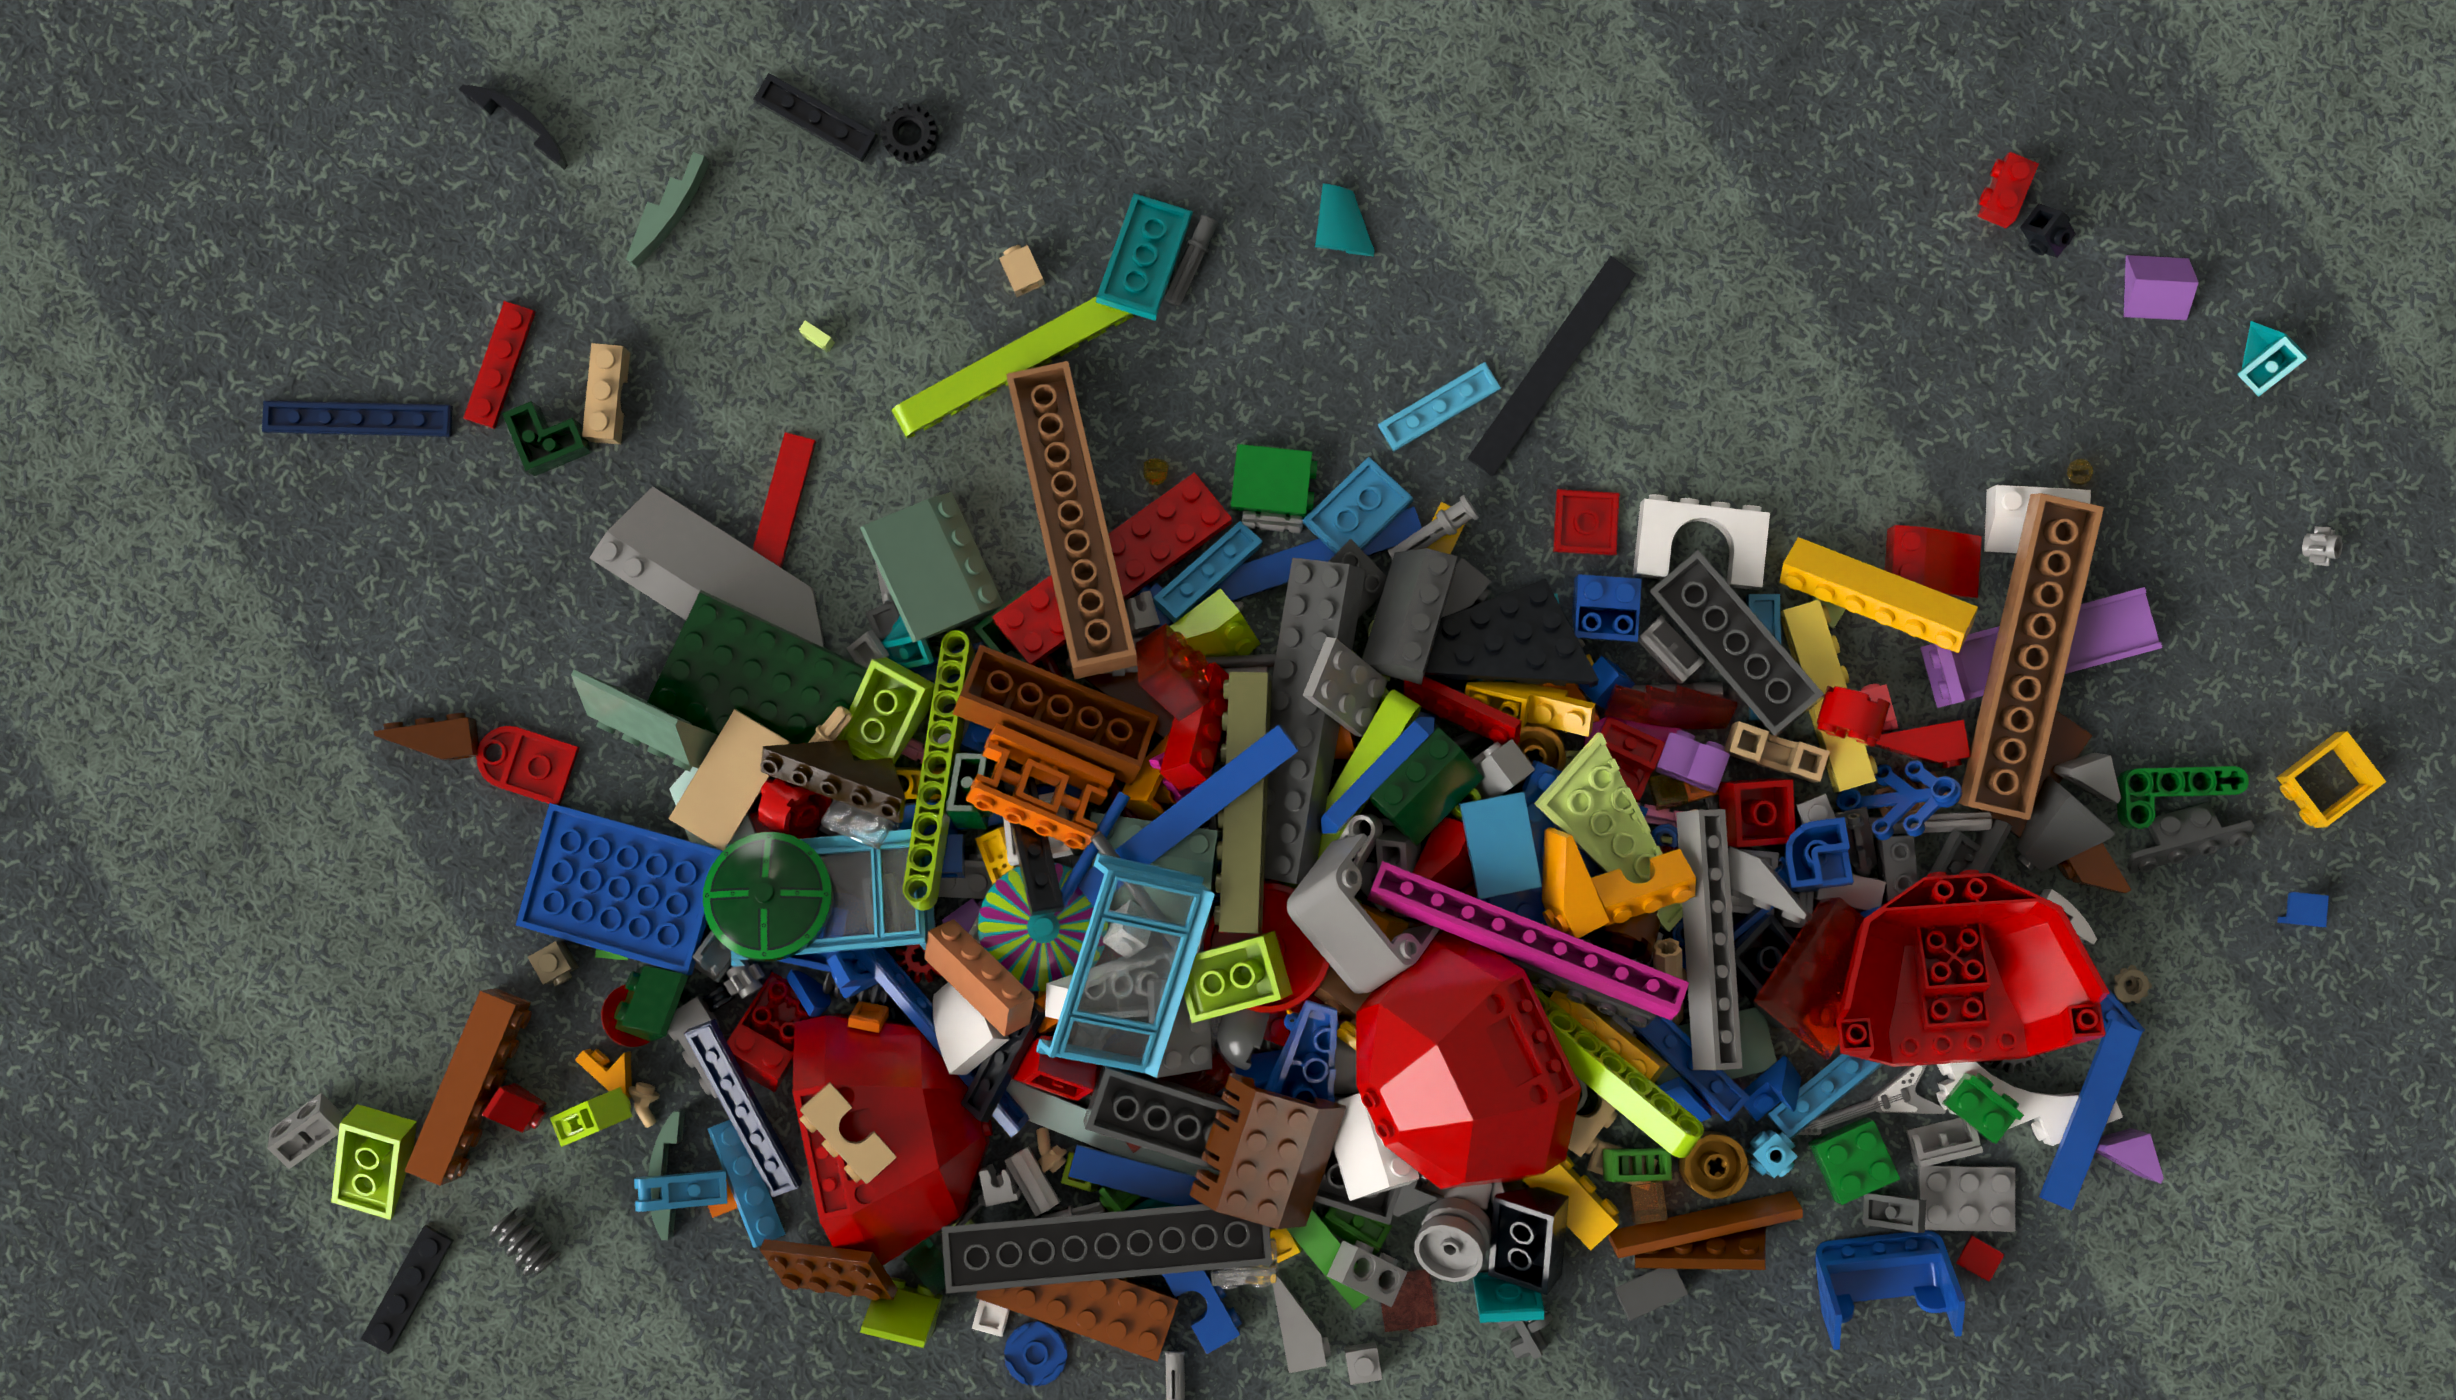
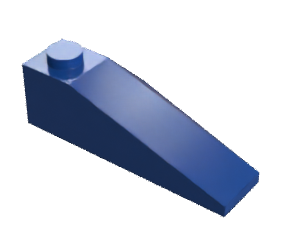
[1265,1000,1338,1103]

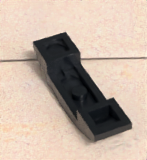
[459,85,568,170]

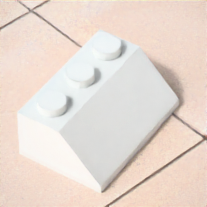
[1984,485,2091,553]
[1333,1093,1419,1201]

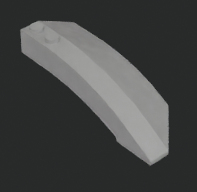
[590,487,825,647]

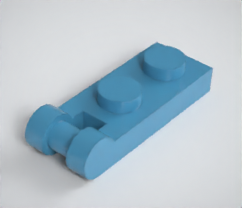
[634,1170,727,1212]

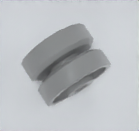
[1414,1197,1492,1282]

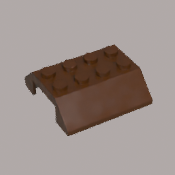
[1190,1073,1346,1229]

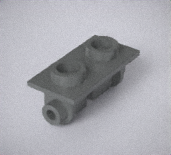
[1835,807,1878,876]

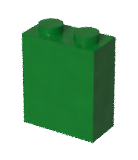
[1231,444,1318,518]

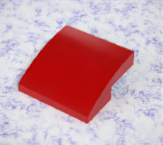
[1599,716,1665,803]

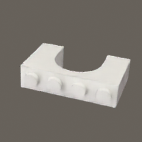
[1633,494,1770,590]

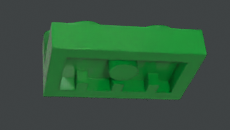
[1942,1073,2024,1144]

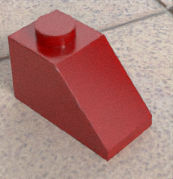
[482,1083,547,1133]

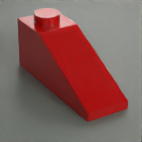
[1875,720,1971,768]

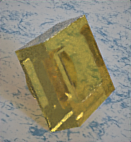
[1648,775,1689,811]

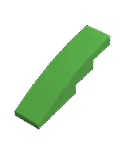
[1286,1209,1370,1310]

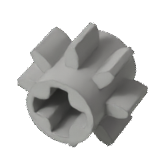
[2302,526,2343,566]
[724,960,765,999]

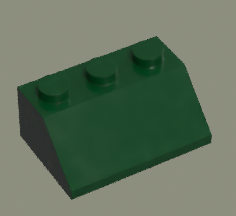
[1370,727,1484,847]

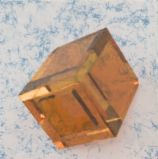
[1630,1181,1668,1225]

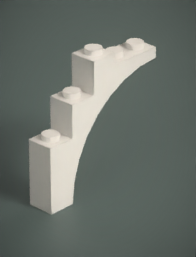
[1936,1062,2123,1146]

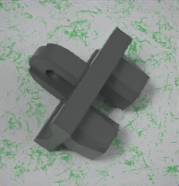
[1497,1310,1553,1359]

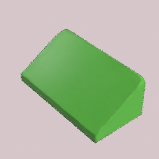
[1322,1206,1392,1255]

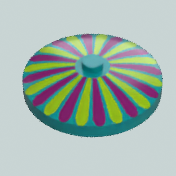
[978,863,1108,991]

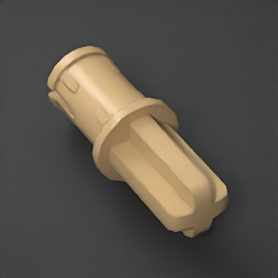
[808,706,853,743]

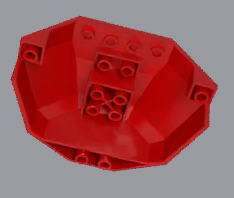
[1836,870,2110,1067]
[1356,931,1581,1189]
[792,1013,993,1266]

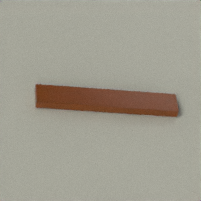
[1608,1191,1803,1258]

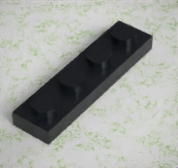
[753,73,878,163]
[960,1001,1045,1122]
[361,1225,454,1354]

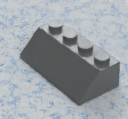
[1362,548,1457,685]

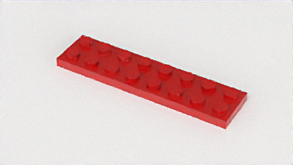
[992,472,1232,666]

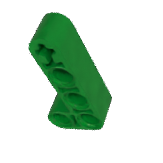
[2117,766,2249,829]

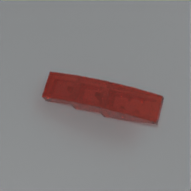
[1605,684,1737,729]

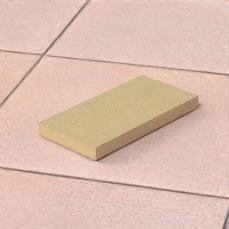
[668,709,791,851]

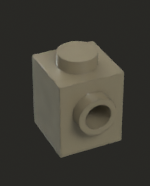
[528,940,579,987]

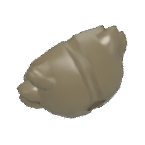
[2114,964,2152,1004]

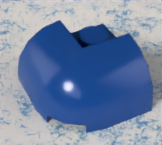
[1785,817,1854,892]

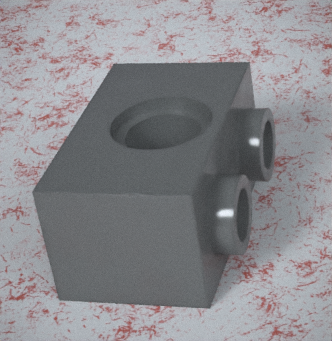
[1874,835,1918,901]

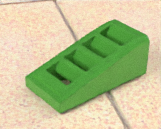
[1603,1148,1672,1182]

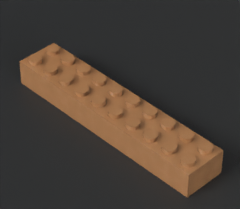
[1006,361,1137,679]
[1958,493,2104,820]

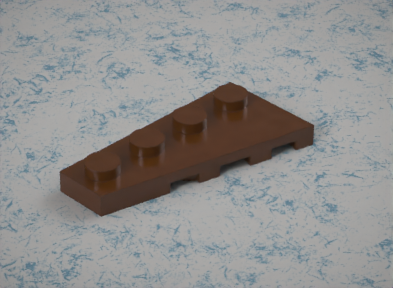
[1066,657,1184,739]

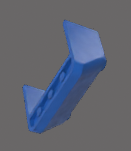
[1815,1230,1965,1350]

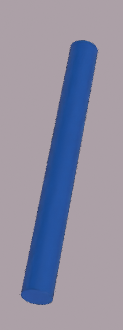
[1061,791,1130,910]

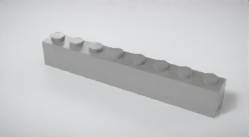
[1676,809,1743,1070]

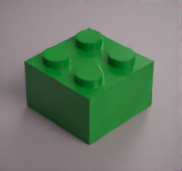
[1808,1117,1900,1205]

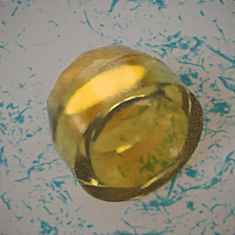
[1143,458,1169,485]
[2067,459,2094,485]

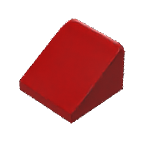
[1956,1235,2004,1282]

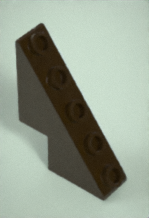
[760,740,906,823]

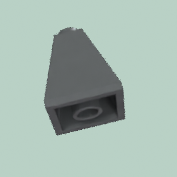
[2016,776,2115,872]

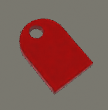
[476,726,580,805]

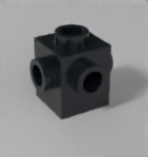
[2020,203,2076,258]

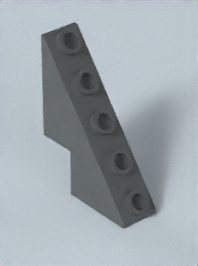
[1508,938,1656,1028]

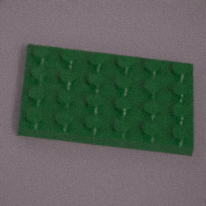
[647,590,868,744]

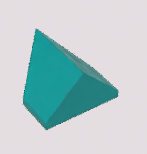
[2237,321,2308,397]
[881,616,935,669]

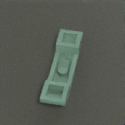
[648,1109,685,1241]

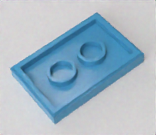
[1302,457,1413,554]
[1459,791,1542,899]

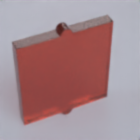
[1379,1269,1437,1332]

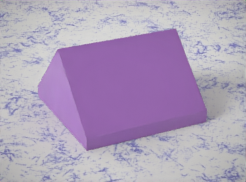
[2124,255,2199,320]
[2095,1128,2164,1184]

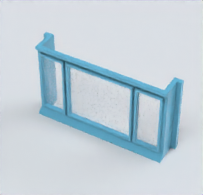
[727,829,935,967]
[1036,853,1215,1078]

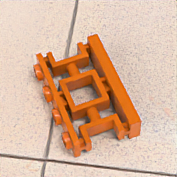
[966,723,1115,850]

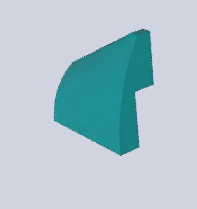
[1315,183,1374,257]

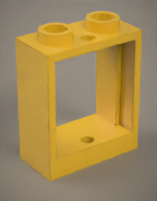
[2276,731,2386,828]

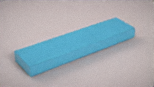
[1378,362,1501,452]

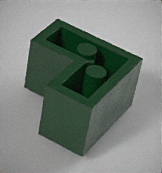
[502,401,592,476]

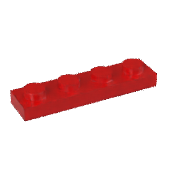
[463,301,536,429]
[1403,676,1522,745]

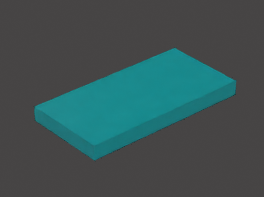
[1096,193,1193,321]

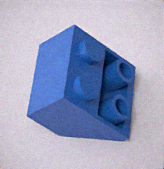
[1572,574,1642,642]

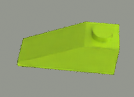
[550,1087,633,1147]

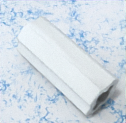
[1005,1146,1060,1216]

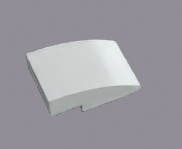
[932,982,1010,1075]

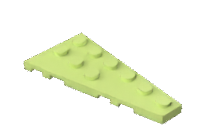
[1534,732,1683,932]

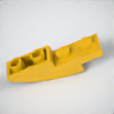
[1465,682,1596,737]

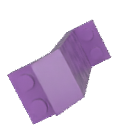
[1920,587,2162,708]

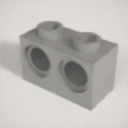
[267,1093,342,1169]
[1327,1240,1407,1307]

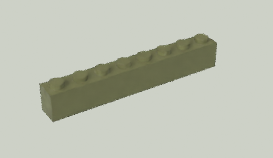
[1214,671,1272,934]

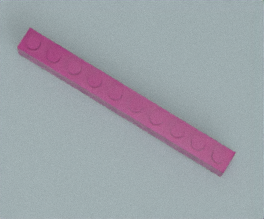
[1367,861,1689,1020]

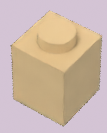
[999,245,1045,297]

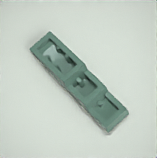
[626,152,710,268]

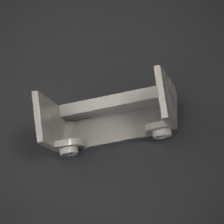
[1287,833,1440,994]

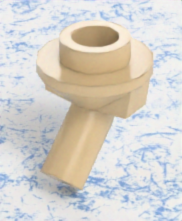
[628,1082,660,1128]
[1036,1127,1067,1173]

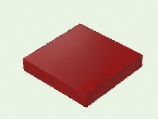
[1553,489,1620,556]

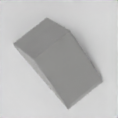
[2053,752,2121,803]

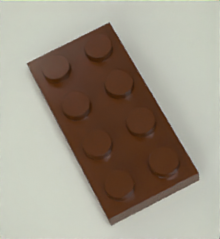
[759,1239,898,1300]

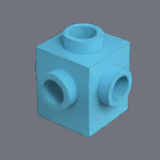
[1746,1130,1798,1178]

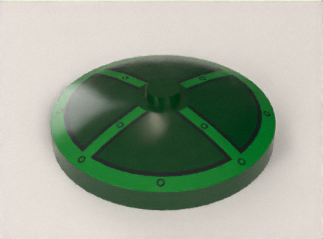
[703,832,834,961]

